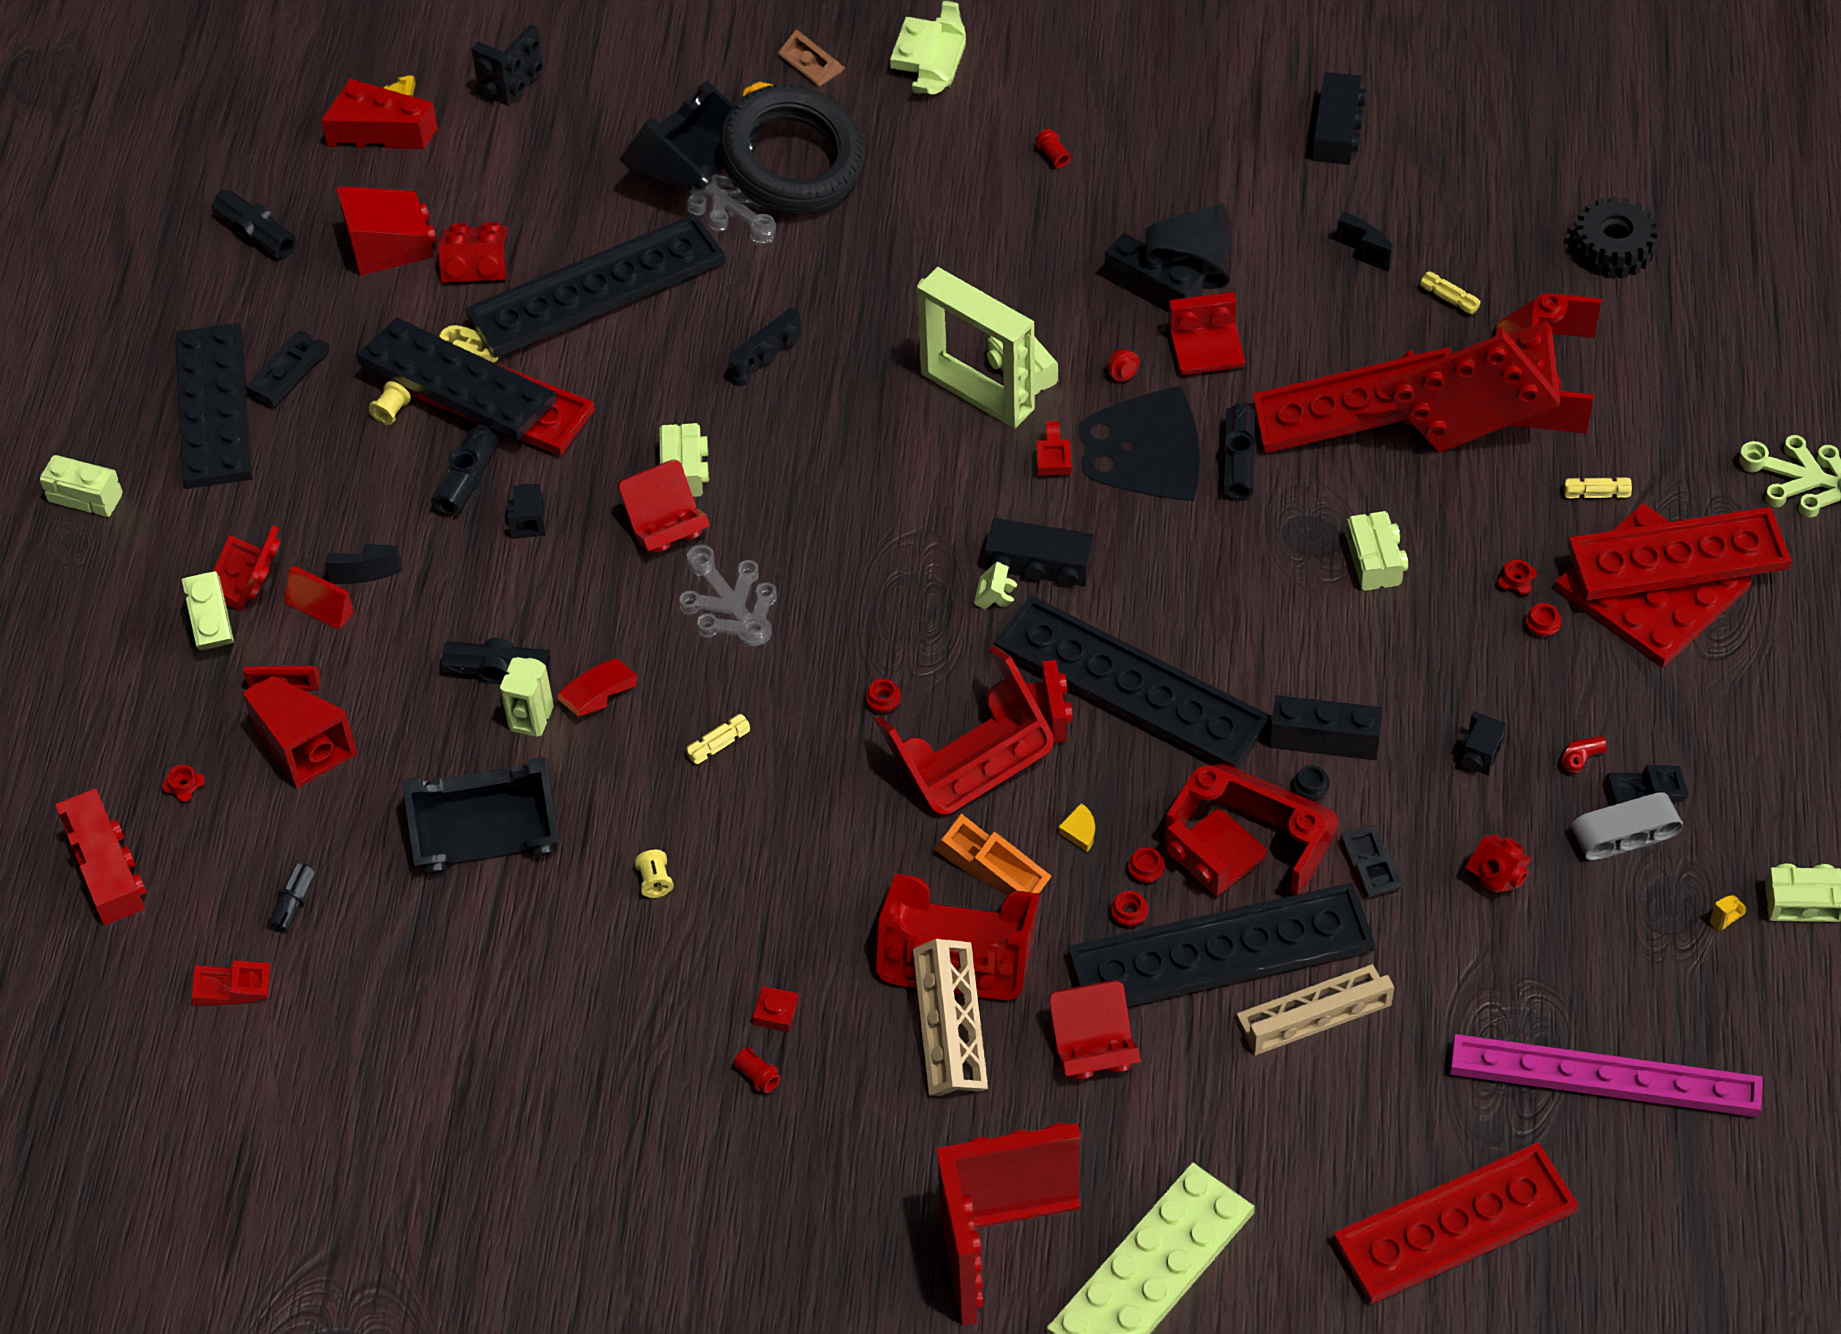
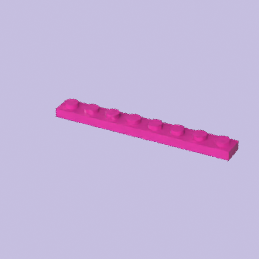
[1450,1034,1763,1117]

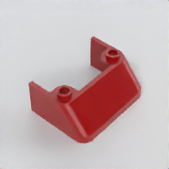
[1495,293,1602,434]
[874,645,1054,814]
[1165,764,1338,896]

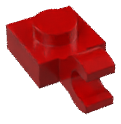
[1037,421,1072,476]

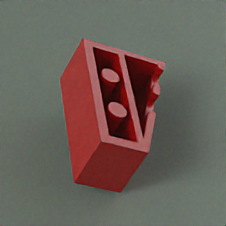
[321,79,438,149]
[55,788,147,926]

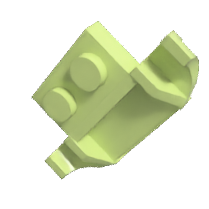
[890,1,966,94]

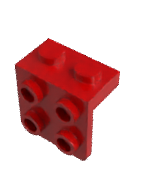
[438,221,508,282]
[617,459,710,553]
[213,525,281,611]
[988,660,1073,743]
[1167,809,1267,897]
[1049,980,1140,1079]

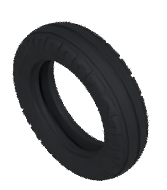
[719,84,863,214]

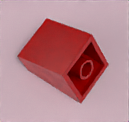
[336,186,437,276]
[242,675,358,789]

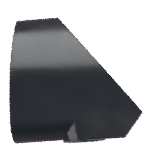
[1145,203,1232,289]

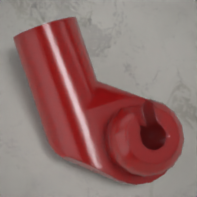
[1562,736,1607,773]

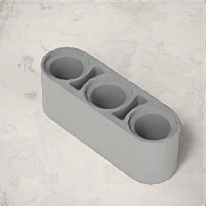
[1571,792,1683,861]

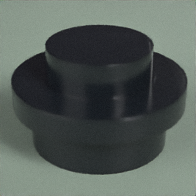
[1294,765,1330,800]

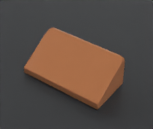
[777,29,845,87]

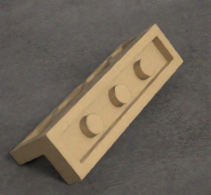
[913,939,988,1096]
[1236,964,1394,1055]

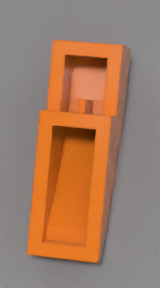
[934,814,1052,895]

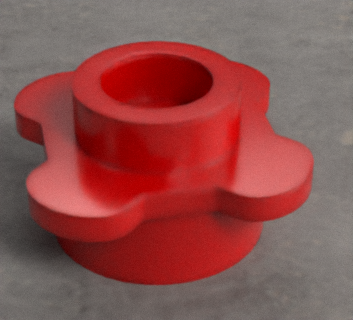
[1498,560,1537,595]
[162,765,205,802]

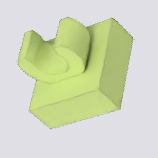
[974,562,1017,610]

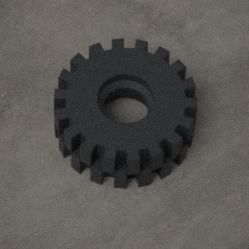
[1572,197,1658,279]

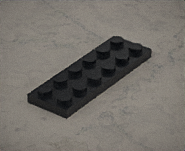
[357,317,557,441]
[176,323,253,489]

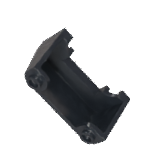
[620,80,762,192]
[402,757,560,874]

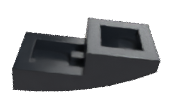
[1336,211,1394,272]
[325,544,403,584]
[1603,765,1689,806]
[1340,824,1403,898]

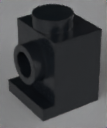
[508,483,546,539]
[1459,711,1507,776]

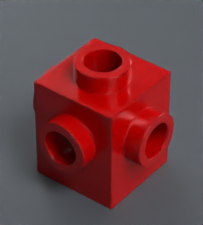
[1465,834,1532,892]

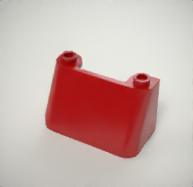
[876,874,1040,1000]

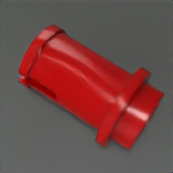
[1036,129,1072,169]
[733,1047,781,1093]

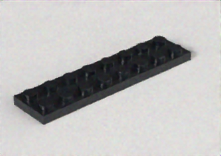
[465,213,726,358]
[993,595,1271,768]
[1068,882,1375,1007]

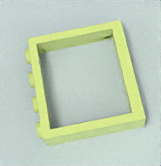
[916,267,1035,429]

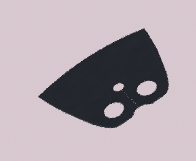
[1079,386,1200,501]

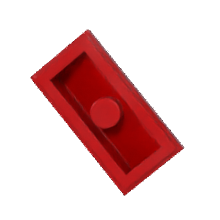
[285,566,354,629]
[243,666,321,691]

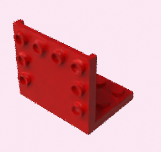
[1380,320,1560,453]
[936,1123,1081,1326]

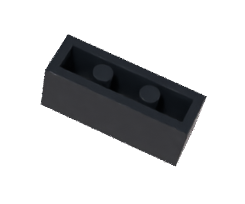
[1313,72,1367,165]
[1104,233,1204,313]
[985,518,1094,587]
[1270,695,1383,760]

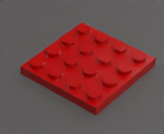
[1554,503,1752,668]

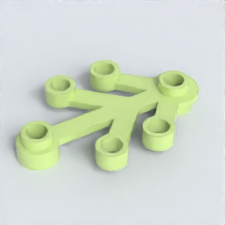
[1739,435,1841,517]

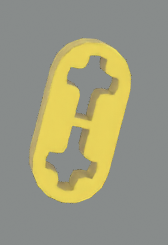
[440,325,499,363]

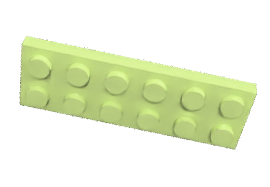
[1047,1162,1255,1334]

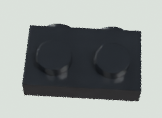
[471,24,544,107]

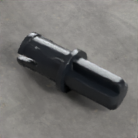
[266,862,315,934]

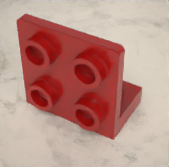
[1169,292,1245,375]

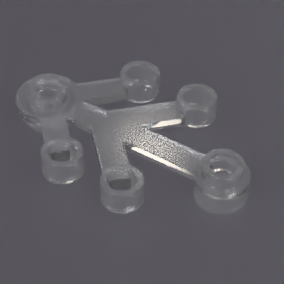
[686,175,776,243]
[679,545,777,646]

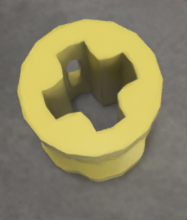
[369,381,411,425]
[634,850,674,898]

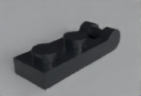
[729,307,802,386]
[246,330,330,408]

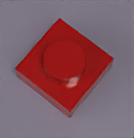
[752,986,799,1032]

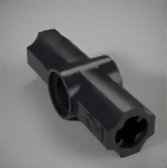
[211,189,297,259]
[1224,403,1256,500]
[431,424,498,516]
[442,638,551,684]

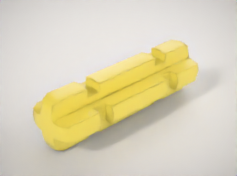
[1420,272,1481,315]
[1564,477,1632,498]
[686,714,750,764]

